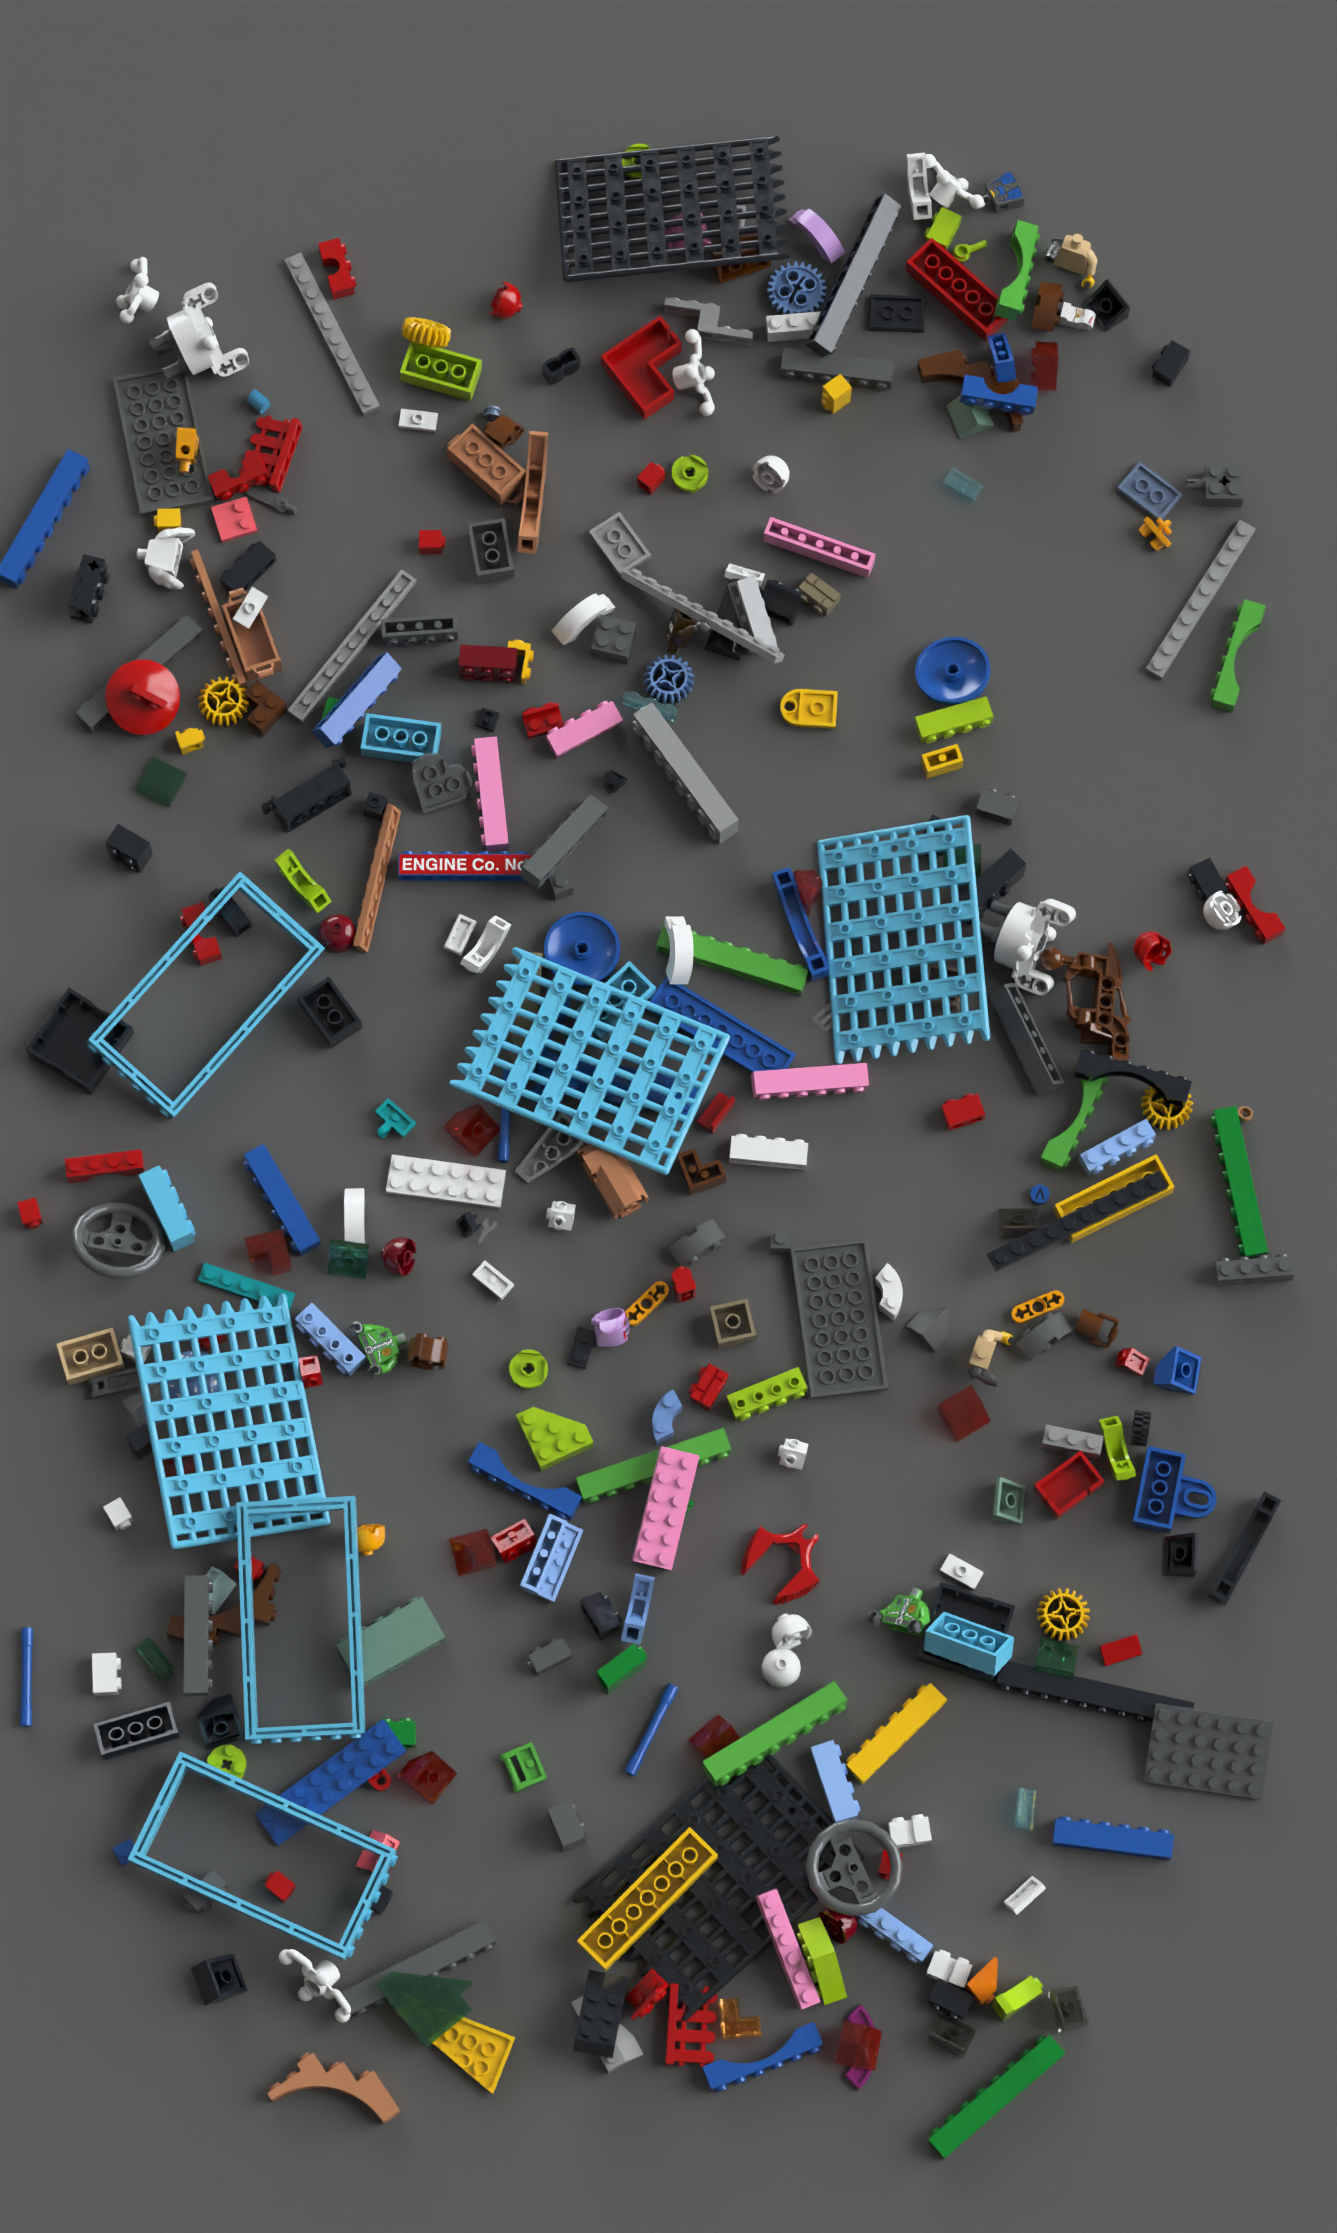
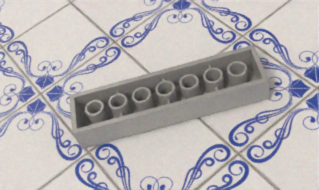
[632,702,739,844]

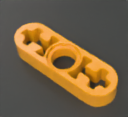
[625,1281,669,1327]
[1011,1290,1064,1324]

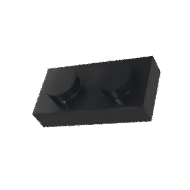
[567,1326,596,1369]

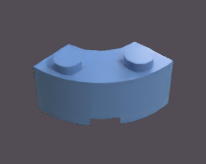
[652,1390,682,1445]

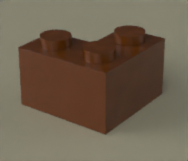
[244,680,287,737]
[677,1148,726,1195]

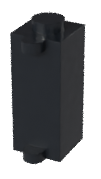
[208,886,252,937]

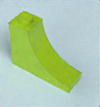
[991,1976,1043,2022]

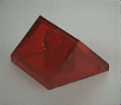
[689,1714,740,1760]

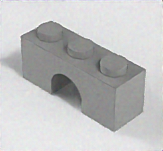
[1041,1424,1104,1460]

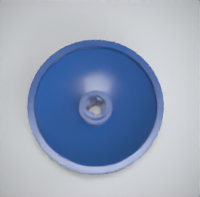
[915,637,991,706]
[544,912,620,987]

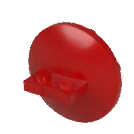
[105,659,180,735]

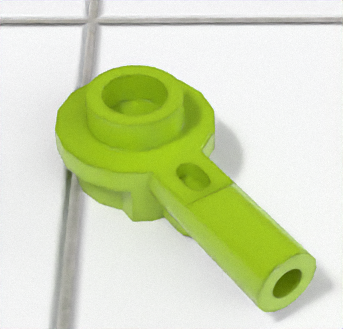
[952,240,987,262]

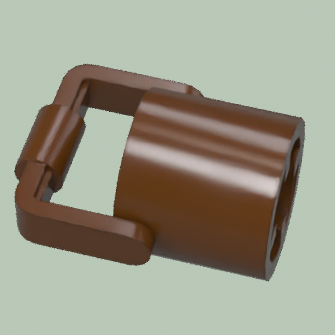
[1074,1309,1119,1348]

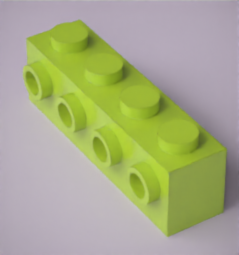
[914,696,994,744]
[726,1367,807,1421]

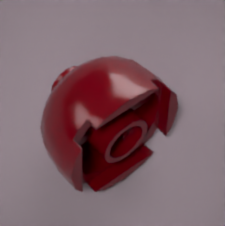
[319,914,356,953]
[381,1237,416,1276]
[818,1907,857,1944]

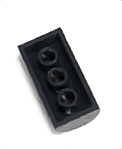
[704,579,763,661]
[93,1701,180,1761]

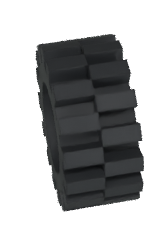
[1130,1410,1151,1447]

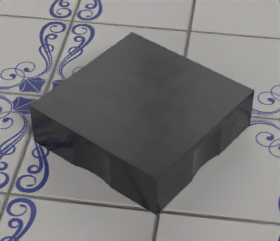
[26,987,134,1095]
[916,1582,1015,1684]

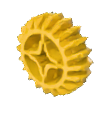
[401,317,451,348]
[198,676,249,726]
[1141,1086,1193,1130]
[1037,1588,1090,1641]

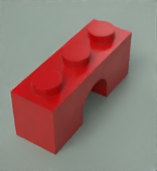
[318,238,357,300]
[208,453,270,501]
[180,902,222,966]

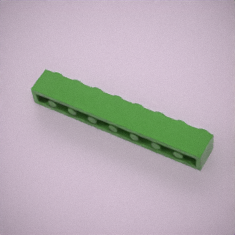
[656,924,809,996]
[576,1428,731,1504]
[702,1681,847,1787]

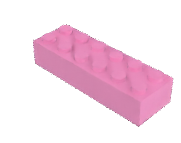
[632,1446,699,1570]

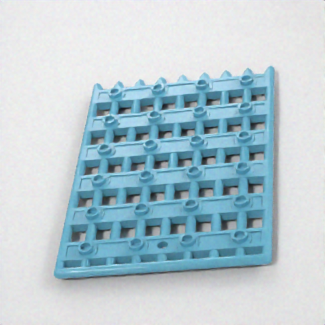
[817,815,990,1065]
[449,947,730,1175]
[127,1293,331,1549]

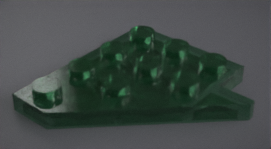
[375,1972,473,2048]

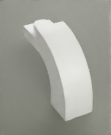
[907,153,932,220]
[551,593,615,645]
[460,915,511,974]
[664,916,693,984]
[344,1188,365,1257]

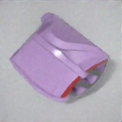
[591,1308,630,1347]

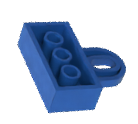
[1131,1446,1216,1534]

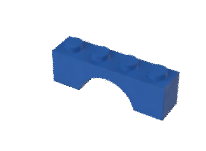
[960,375,1038,415]

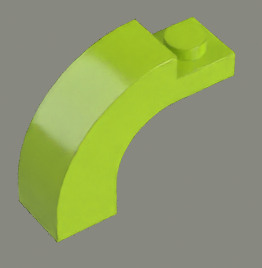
[274,848,332,913]
[1099,1416,1136,1481]

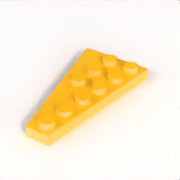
[396,1994,515,2094]

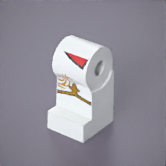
[1059,302,1096,330]

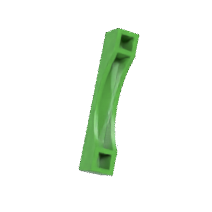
[994,220,1040,321]
[1209,599,1266,713]
[1040,1077,1110,1172]

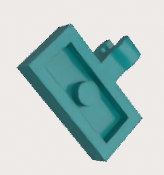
[375,1098,416,1139]

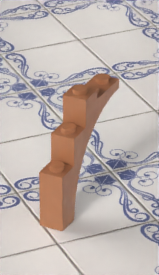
[517,431,548,554]
[267,2053,401,2124]

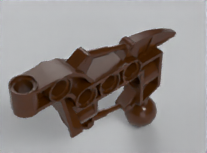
[1039,942,1131,1062]

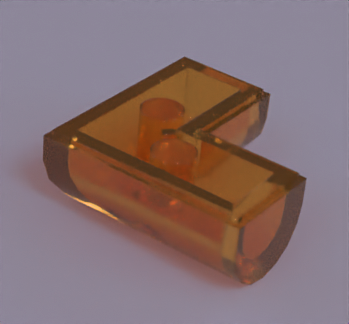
[718,1998,762,2040]

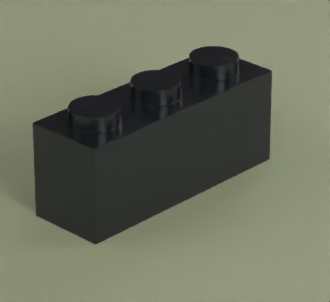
[220,540,276,600]

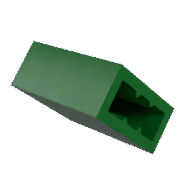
[596,1643,647,1694]

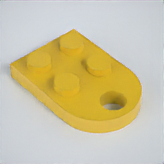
[780,689,838,729]

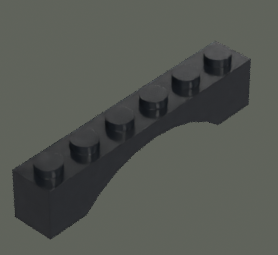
[1073,1050,1192,1108]
[1208,1491,1282,1606]

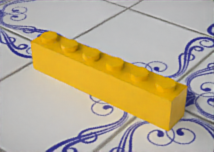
[846,1683,947,1785]

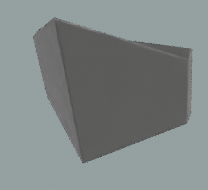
[906,1306,948,1352]

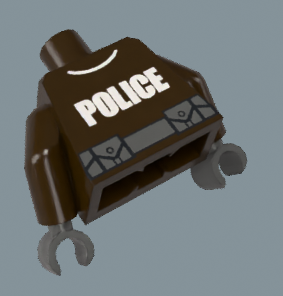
[666,608,710,655]

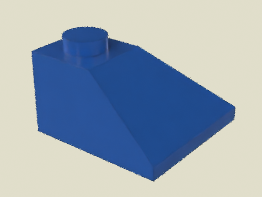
[1153,1346,1202,1395]

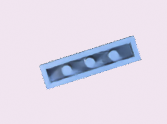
[810,1740,860,1823]

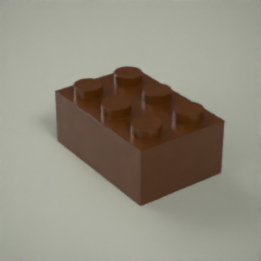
[710,233,771,284]

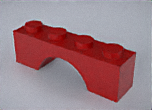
[1225,865,1286,944]
[65,1149,145,1183]

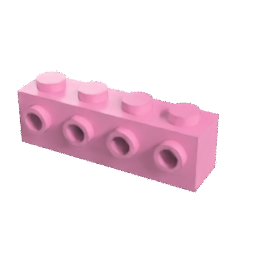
[545,700,623,758]

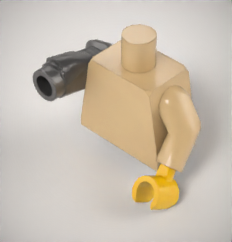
[1044,234,1097,289]
[967,1329,1014,1387]

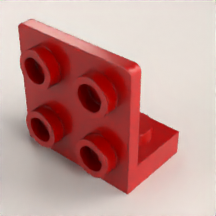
[625,1968,669,2020]

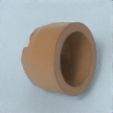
[1238,1106,1253,1123]

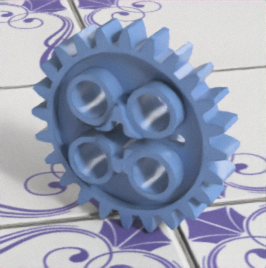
[767,261,827,315]

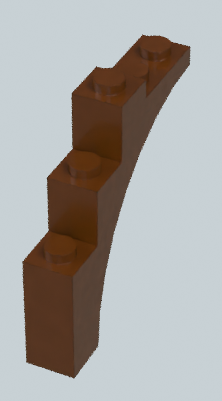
[917,349,1024,432]
[166,1562,282,1647]

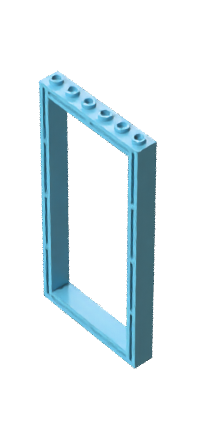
[86,872,325,1119]
[236,1496,366,1744]
[128,1751,398,1961]

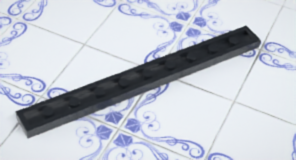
[987,1171,1168,1272]

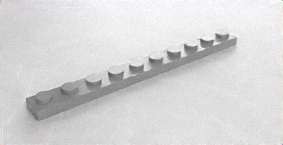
[284,252,380,416]
[1145,520,1256,680]
[621,569,785,663]
[287,570,417,723]

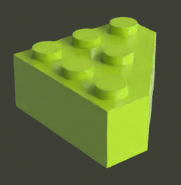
[516,1407,594,1471]
[796,1917,847,2005]

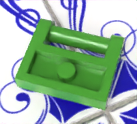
[499,1742,547,1793]

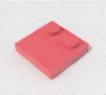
[211,497,258,543]

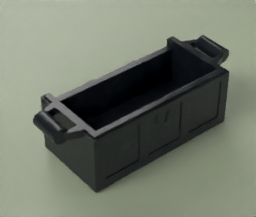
[262,756,352,832]

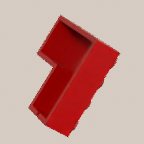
[601,316,682,420]

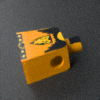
[176,427,199,473]

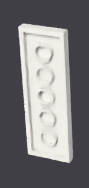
[386,1155,506,1209]

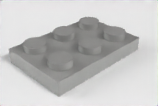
[589,512,651,577]

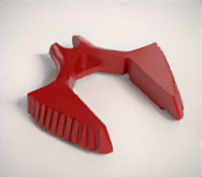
[740,1524,820,1605]

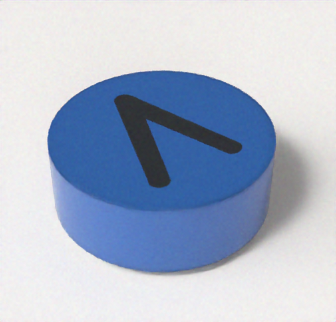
[1030,1185,1050,1205]

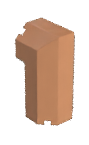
[577,1134,649,1219]

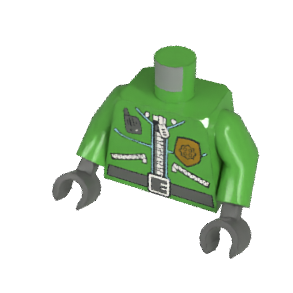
[349,1322,407,1379]
[867,1587,930,1636]

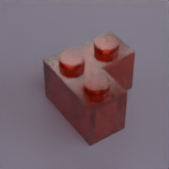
[1030,341,1059,391]
[244,1229,292,1275]

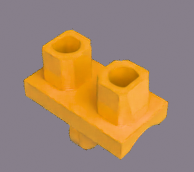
[1139,516,1172,551]

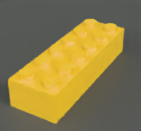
[1053,1154,1175,1243]

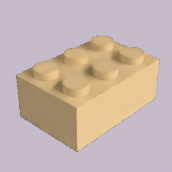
[57,1327,125,1385]

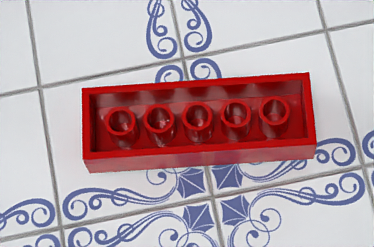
[905,238,1009,342]

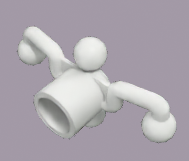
[925,154,985,209]
[116,257,159,324]
[672,329,715,416]
[279,1949,351,2023]

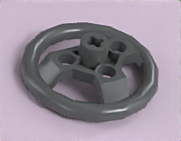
[71,1202,165,1279]
[806,1819,903,1917]

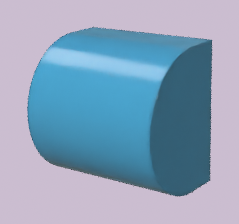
[246,389,271,414]

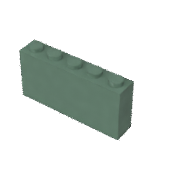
[336,1597,446,1687]

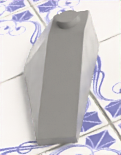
[515,1112,590,1183]
[571,1996,644,2074]

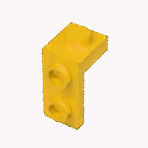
[508,640,534,685]

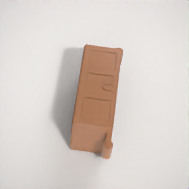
[446,423,526,506]
[221,587,283,682]

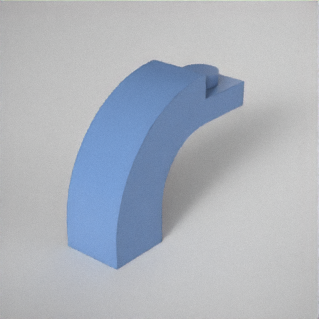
[621,1573,655,1645]

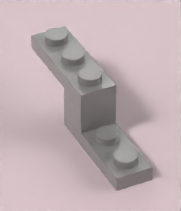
[664,297,753,346]

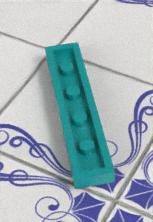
[198,1262,295,1311]

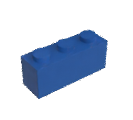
[987,333,1016,383]

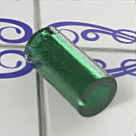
[135,1638,175,1681]

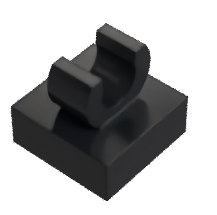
[476,707,500,732]
[604,770,628,793]
[456,1212,482,1238]

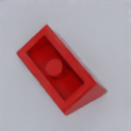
[1099,1634,1142,1667]

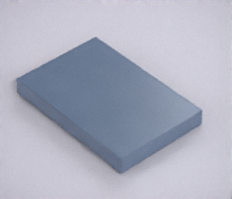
[1116,461,1183,521]

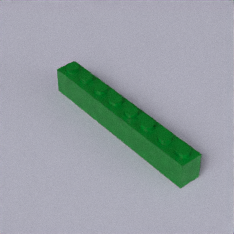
[1210,1106,1268,1259]
[928,2035,1065,2160]

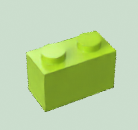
[924,207,962,250]

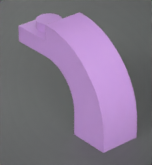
[788,209,845,264]

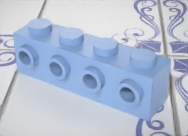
[1078,1119,1156,1176]
[295,1303,367,1376]
[856,1908,933,1964]

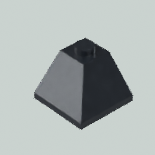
[196,1694,245,1750]

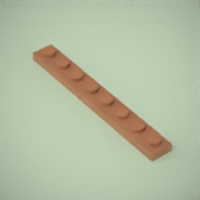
[189,549,248,689]
[353,804,401,953]

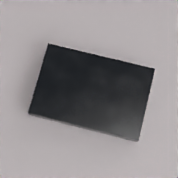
[869,294,925,333]

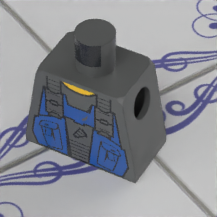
[982,169,1025,212]

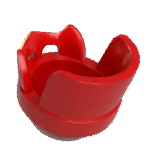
[1133,931,1172,971]

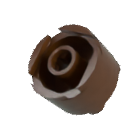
[407,1333,448,1370]

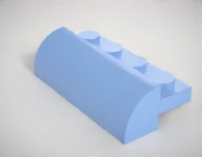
[519,1514,583,1602]

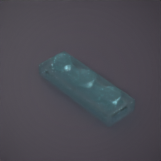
[622,691,678,722]

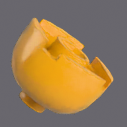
[357,1524,385,1556]

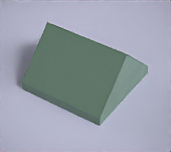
[946,395,994,439]
[992,1477,1026,1524]

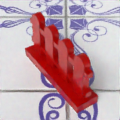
[239,415,303,493]
[665,1983,718,2068]

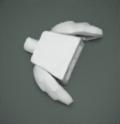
[137,527,195,589]

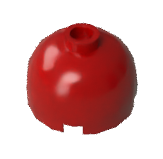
[489,281,523,319]

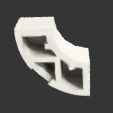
[875,1263,903,1321]

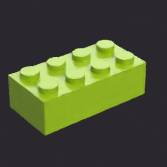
[400,341,482,401]

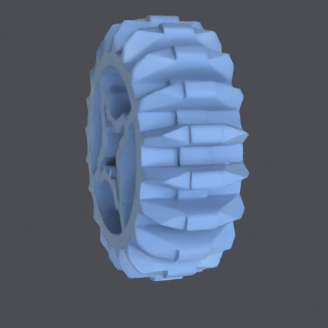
[644,654,694,705]

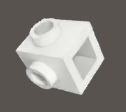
[546,1201,576,1231]
[777,1438,808,1470]

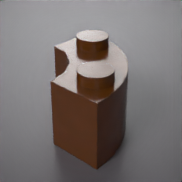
[1031,281,1065,332]
[484,415,525,450]

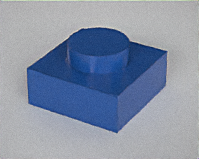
[113,1839,134,1866]

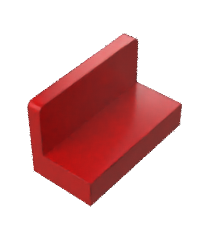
[697,1091,735,1134]

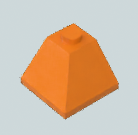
[964,1956,998,2006]

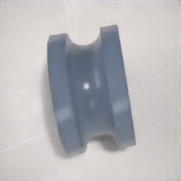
[484,405,501,421]

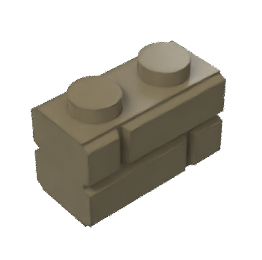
[798,572,841,616]

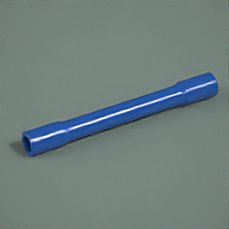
[497,1069,511,1163]
[20,1627,33,1727]
[625,1683,679,1777]

